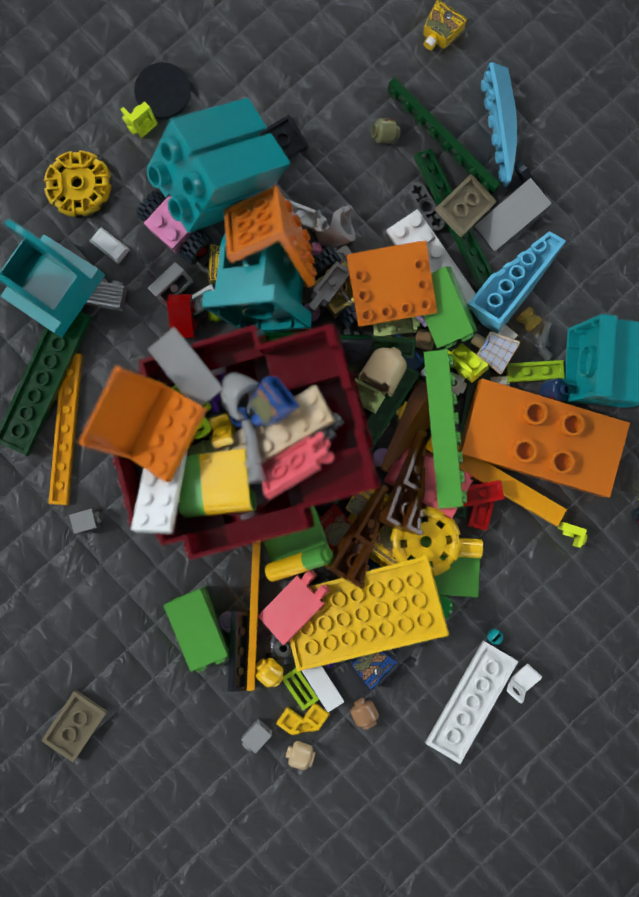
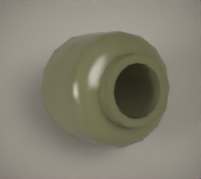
[371,118,400,144]

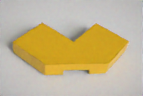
[276,702,330,735]

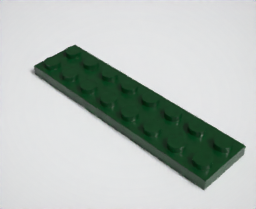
[0,312,92,456]

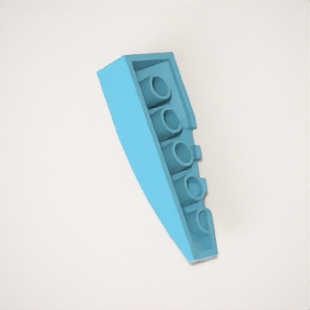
[468,231,566,334]

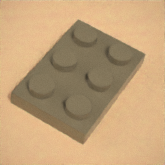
[434,174,497,238]
[41,690,108,762]

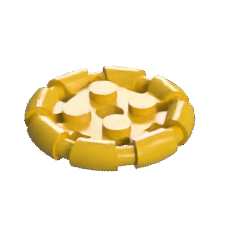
[44,150,112,217]
[391,506,462,577]

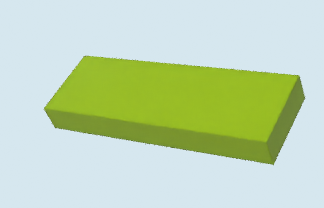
[506,360,565,383]

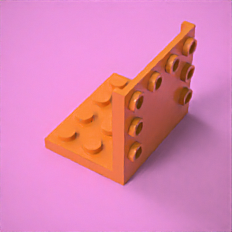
[224,184,317,287]
[346,240,437,327]
[78,366,207,483]

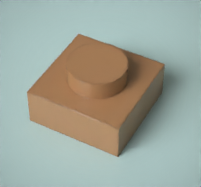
[415,328,434,352]

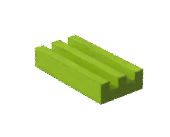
[282,667,319,711]

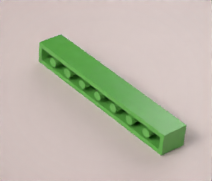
[424,349,467,510]

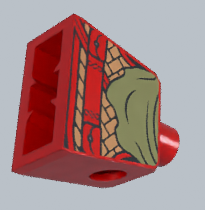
[319,503,351,550]

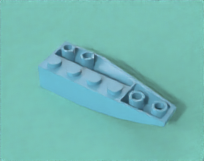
[481,62,517,188]

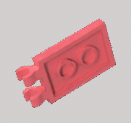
[262,432,334,500]
[258,570,331,645]

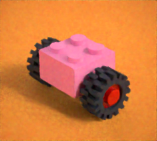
[136,189,214,265]

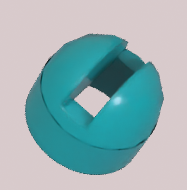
[487,629,504,645]

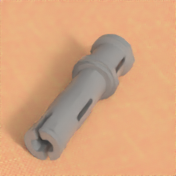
[242,420,266,484]

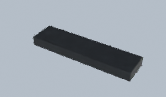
[228,611,250,692]

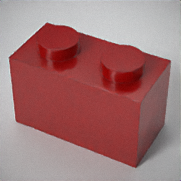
[167,294,198,338]

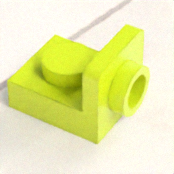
[558,522,587,548]

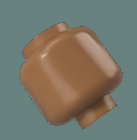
[350,698,379,730]

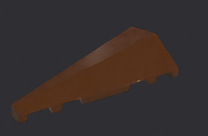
[381,380,431,472]
[378,430,427,536]
[323,484,389,589]

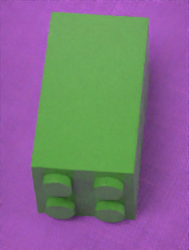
[423,266,478,349]
[164,586,230,672]

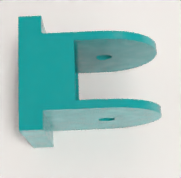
[0,219,105,338]
[202,233,312,330]
[562,314,639,408]

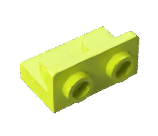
[120,101,158,139]
[448,343,489,383]

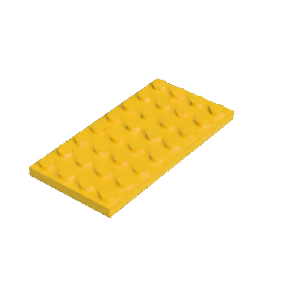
[290,556,449,671]

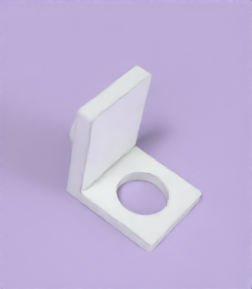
[507,664,542,704]

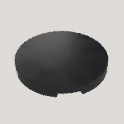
[134,62,191,119]

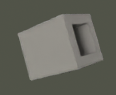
[69,508,102,534]
[241,718,273,754]

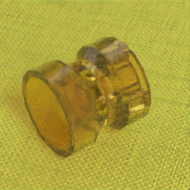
[516,306,543,333]

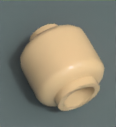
[285,741,315,771]

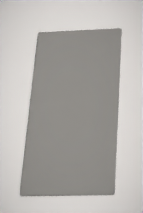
[474,178,551,251]
[148,328,223,406]

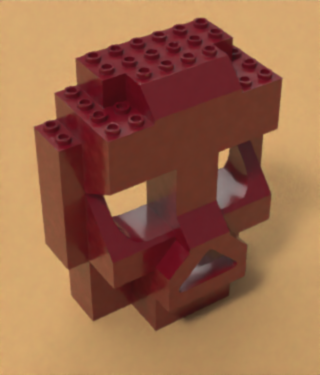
[113,324,381,560]

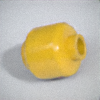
[255,658,284,687]

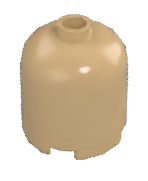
[358,347,407,397]

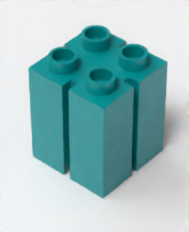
[147,98,290,233]

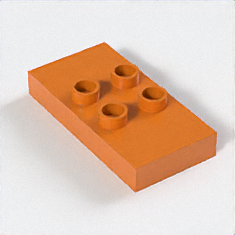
[459,378,630,498]

